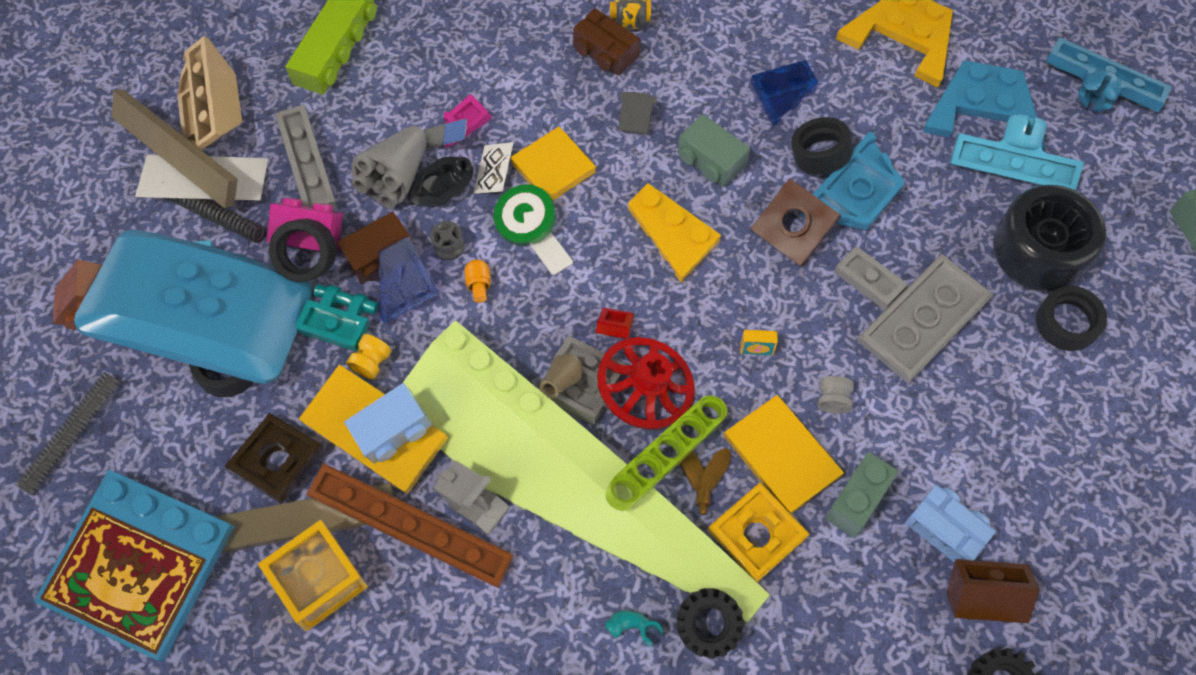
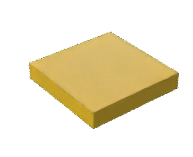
[510,126,596,200]

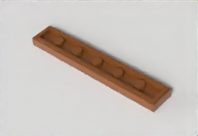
[306,463,514,588]

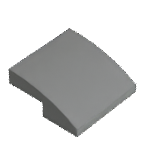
[536,336,627,426]

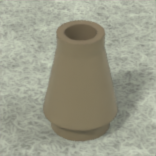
[540,354,582,398]

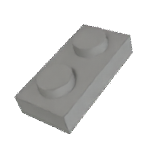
[834,246,908,310]

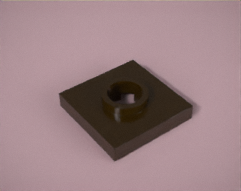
[225,413,325,504]

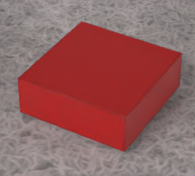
[596,308,634,339]

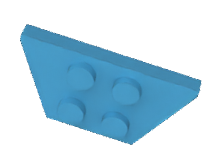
[799,131,905,231]

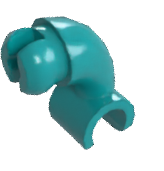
[605,610,663,647]

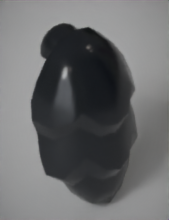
[409,156,473,207]

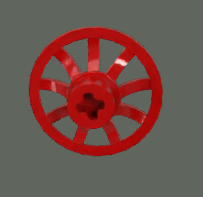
[597,337,694,430]

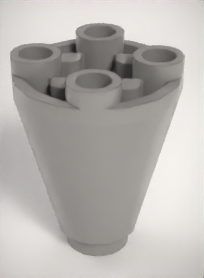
[351,126,428,209]

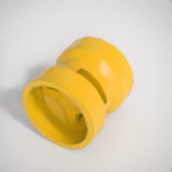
[346,334,392,380]

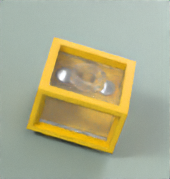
[258,520,368,631]

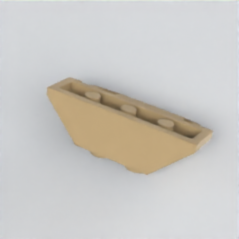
[177,36,242,150]

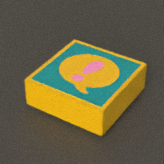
[740,330,778,355]

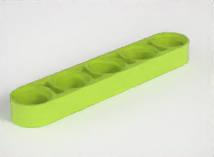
[605,395,727,511]

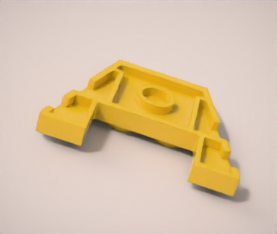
[836,0,953,87]

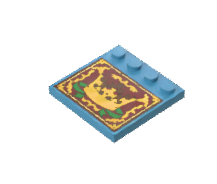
[34,470,235,662]

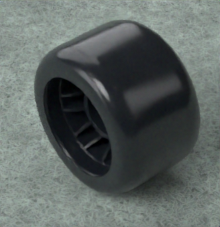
[993,185,1106,292]

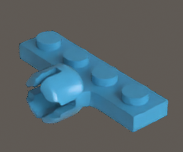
[1046,37,1172,112]

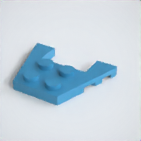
[923,60,1045,151]

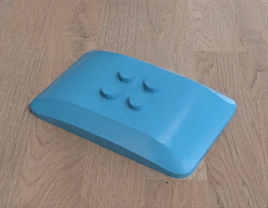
[74,229,312,384]

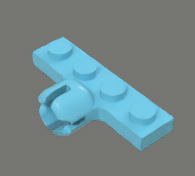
[949,114,1084,190]

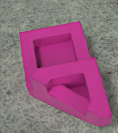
[443,94,492,148]

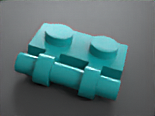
[295,284,379,352]

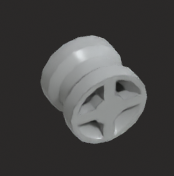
[818,376,854,414]

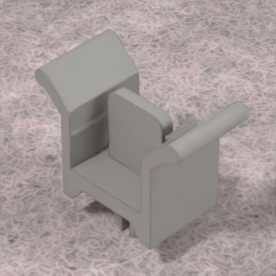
[434,460,510,535]

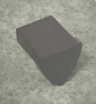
[618,92,657,134]

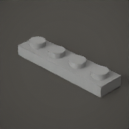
[275,105,338,209]

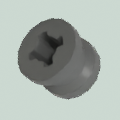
[430,221,465,260]

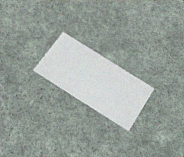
[135,155,268,201]

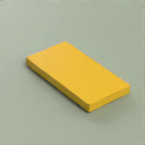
[299,364,448,494]

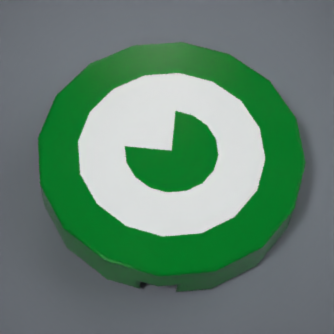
[493,184,556,246]

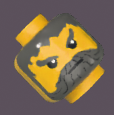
[610,0,651,30]

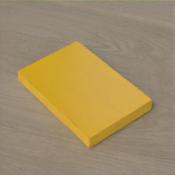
[723,395,844,514]

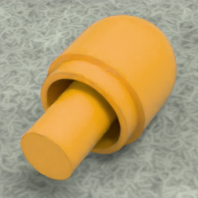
[464,259,491,303]

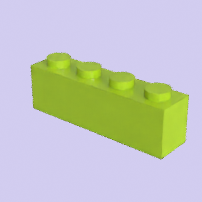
[285,0,377,95]

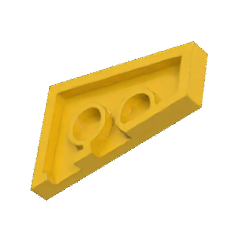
[628,183,721,283]

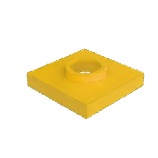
[708,482,810,583]

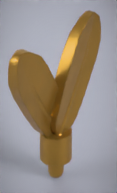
[680,448,731,515]

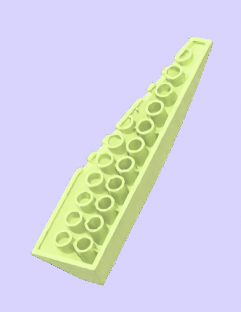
[403,320,770,623]

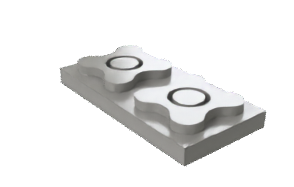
[857,254,993,384]

